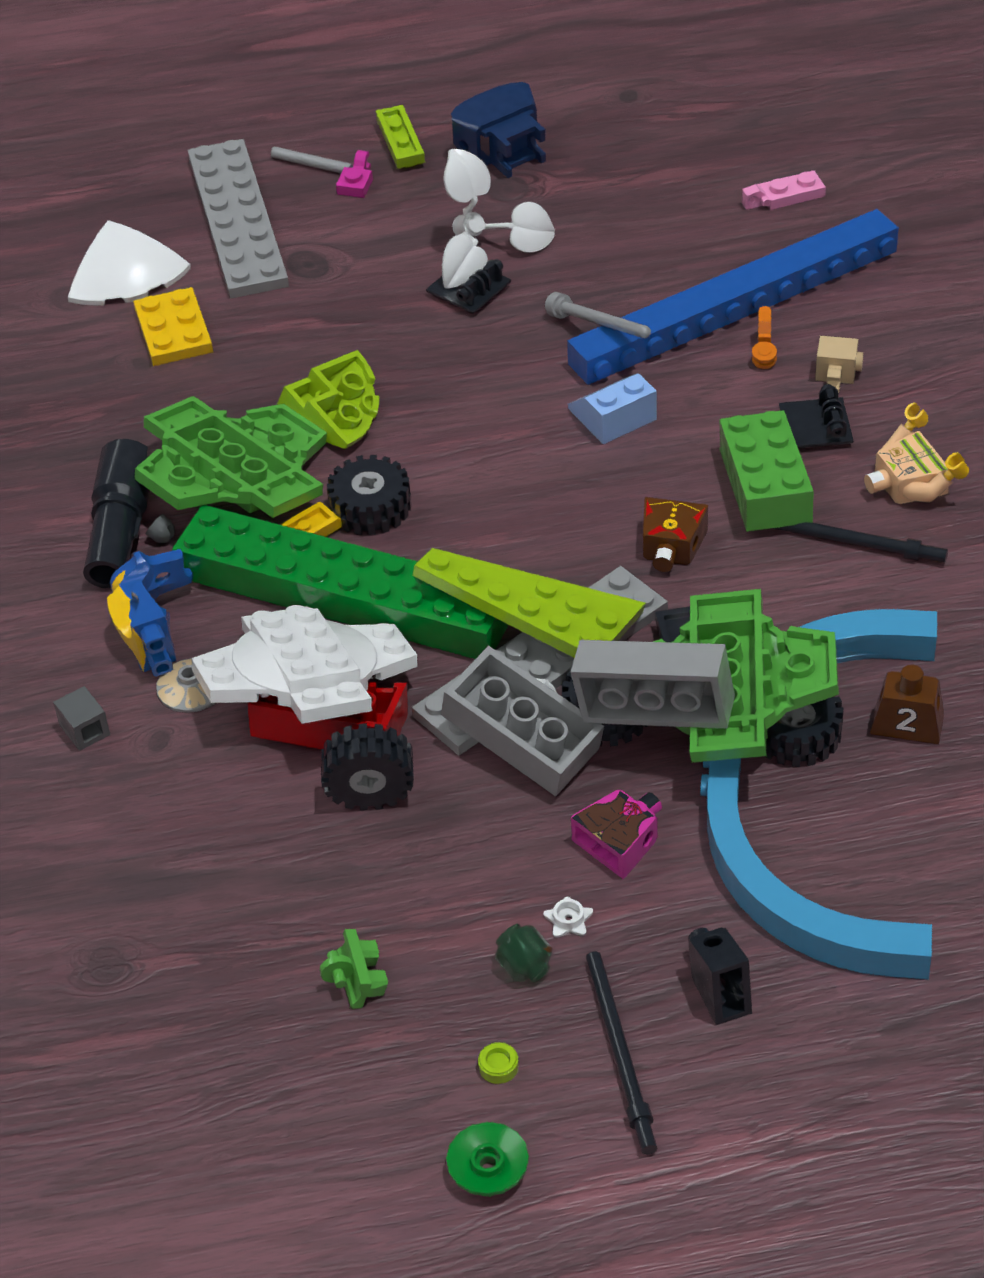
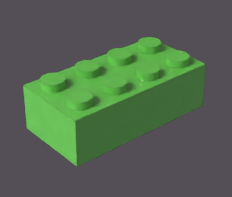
[719,410,814,531]

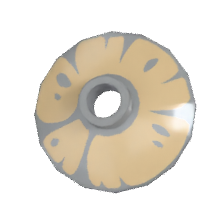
[156,659,215,713]

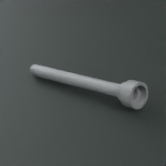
[545,292,651,339]

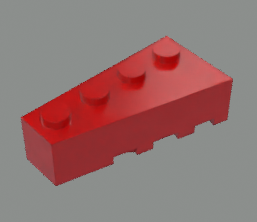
[247,682,408,749]

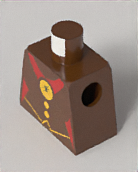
[643,497,708,572]

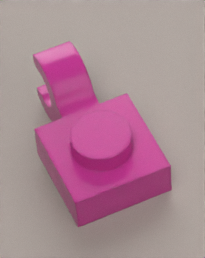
[336,150,373,198]

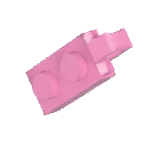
[742,170,826,210]

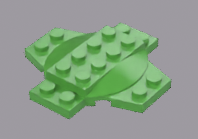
[135,396,327,518]
[653,589,839,763]

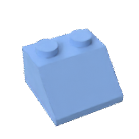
[568,373,657,444]

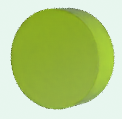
[478,1042,519,1084]

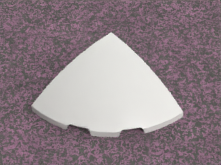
[68,220,191,306]

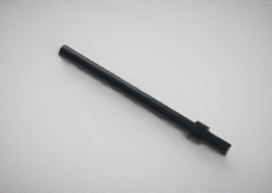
[773,522,948,562]
[586,951,658,1155]

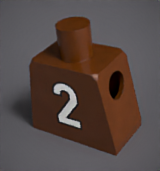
[870,665,944,744]

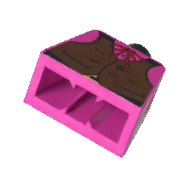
[571,790,662,879]

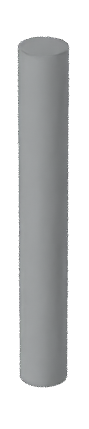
[271,146,353,173]

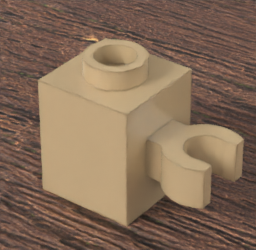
[816,336,863,393]

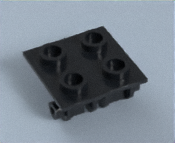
[426,259,511,314]
[779,384,854,448]

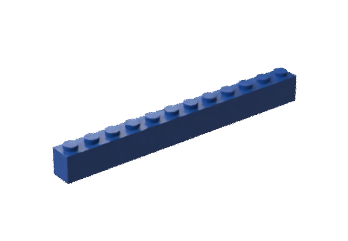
[567,209,899,385]

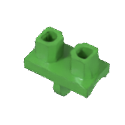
[319,929,388,1009]

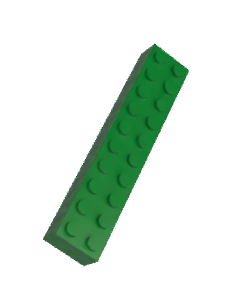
[172,505,508,659]

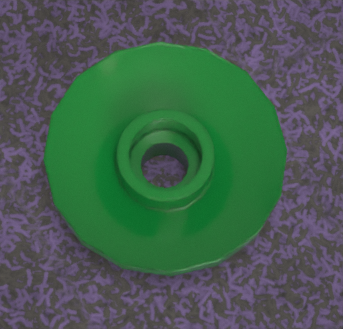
[446,1122,529,1196]

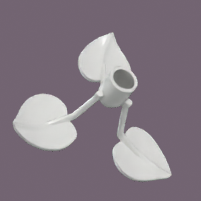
[442,149,555,288]

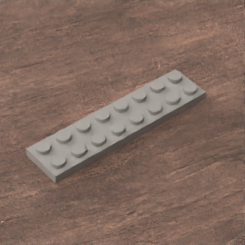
[188,139,289,299]
[412,566,668,756]

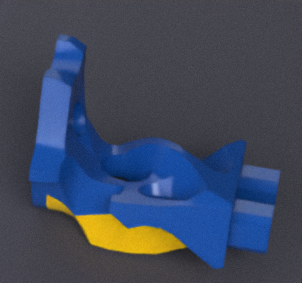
[107,549,193,677]

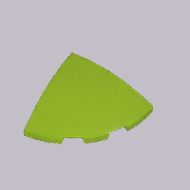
[277,350,379,449]

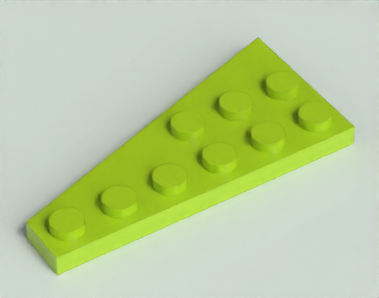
[413,548,646,658]

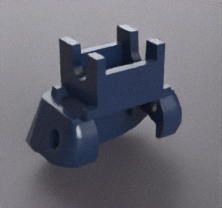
[451,82,546,178]

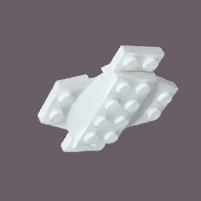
[192,605,417,724]

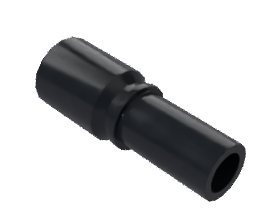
[83,439,150,589]

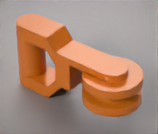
[752,306,777,369]

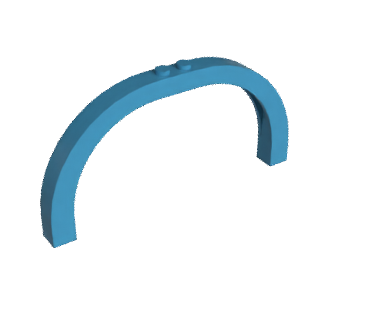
[700,609,937,980]

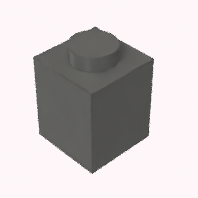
[53,686,110,751]

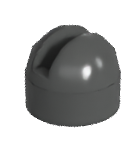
[146,514,175,543]

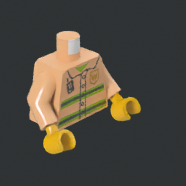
[864,402,969,504]

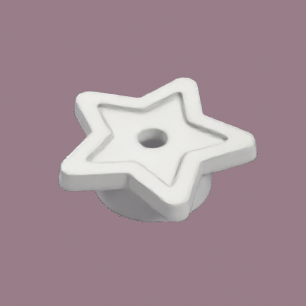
[543,897,593,938]

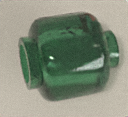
[495,923,552,982]

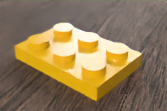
[133,287,213,366]

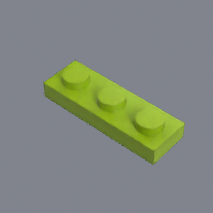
[375,105,425,169]

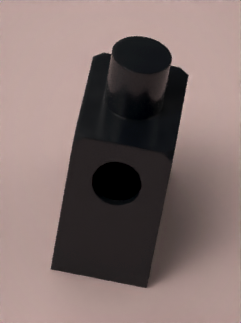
[688,927,752,1025]

